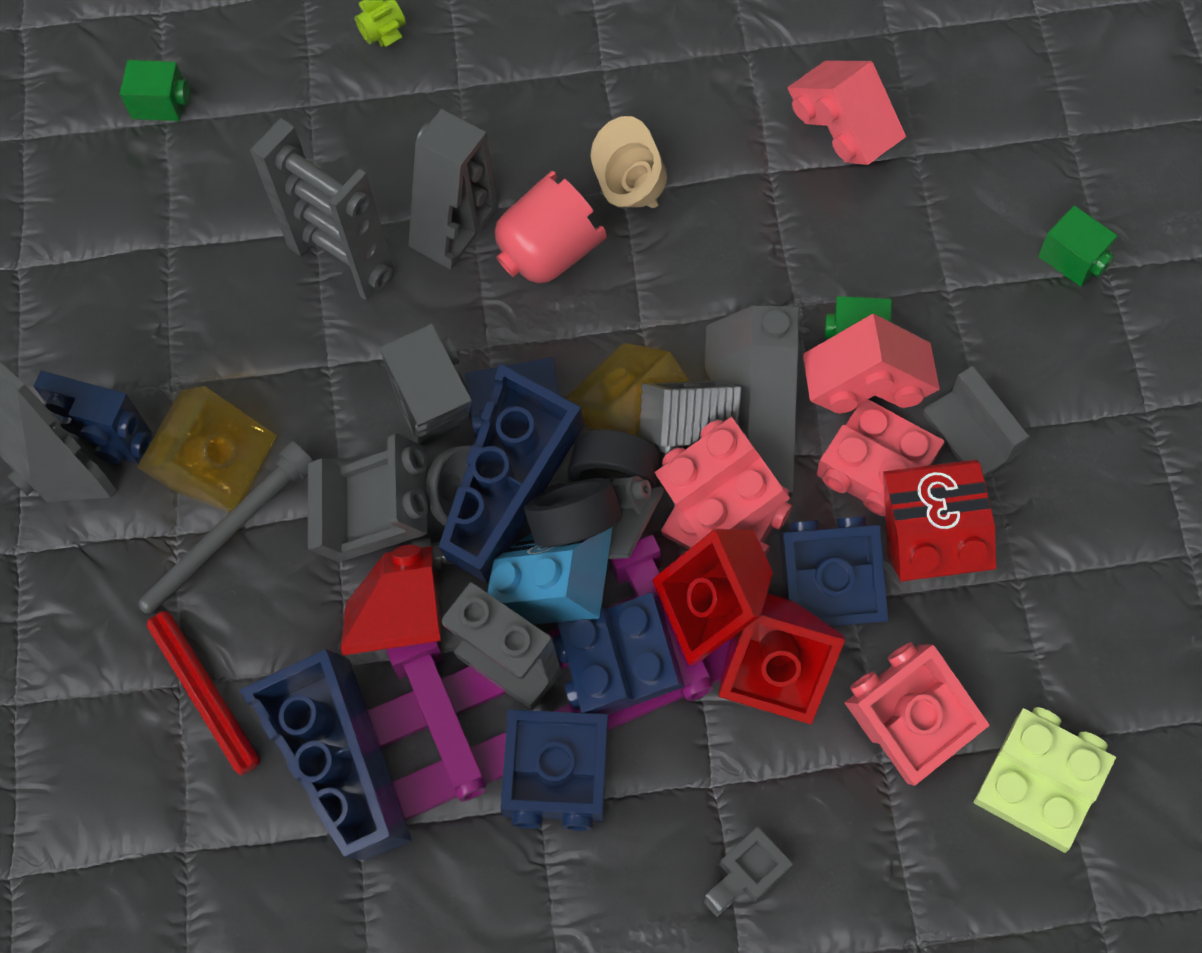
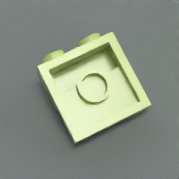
[973,707,1116,853]

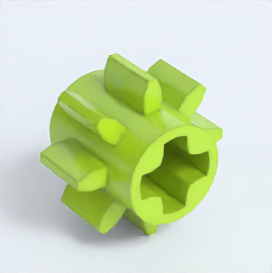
[355,0,406,47]

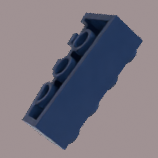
[439,363,585,584]
[239,649,412,861]

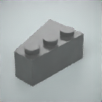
[408,109,499,270]
[379,324,472,445]

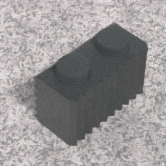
[638,380,742,453]

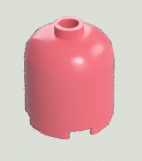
[494,171,607,284]

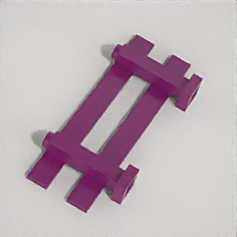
[367,534,730,821]

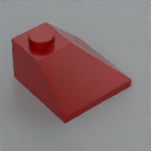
[341,545,441,656]
[718,593,845,725]

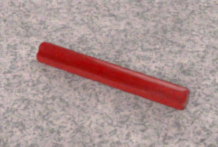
[147,611,260,775]

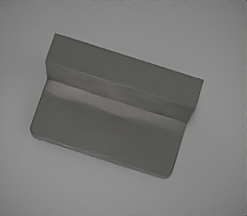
[923,366,1029,477]

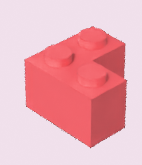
[787,61,906,165]
[803,313,940,414]

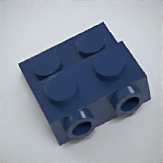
[33,370,152,464]
[780,516,888,626]
[553,592,685,715]
[500,710,608,831]

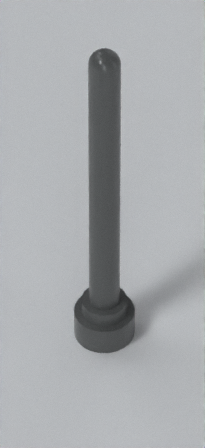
[138,441,313,613]

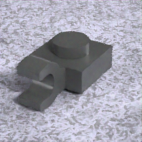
[703,826,793,918]

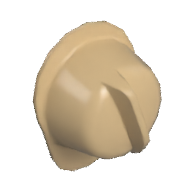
[590,116,667,208]

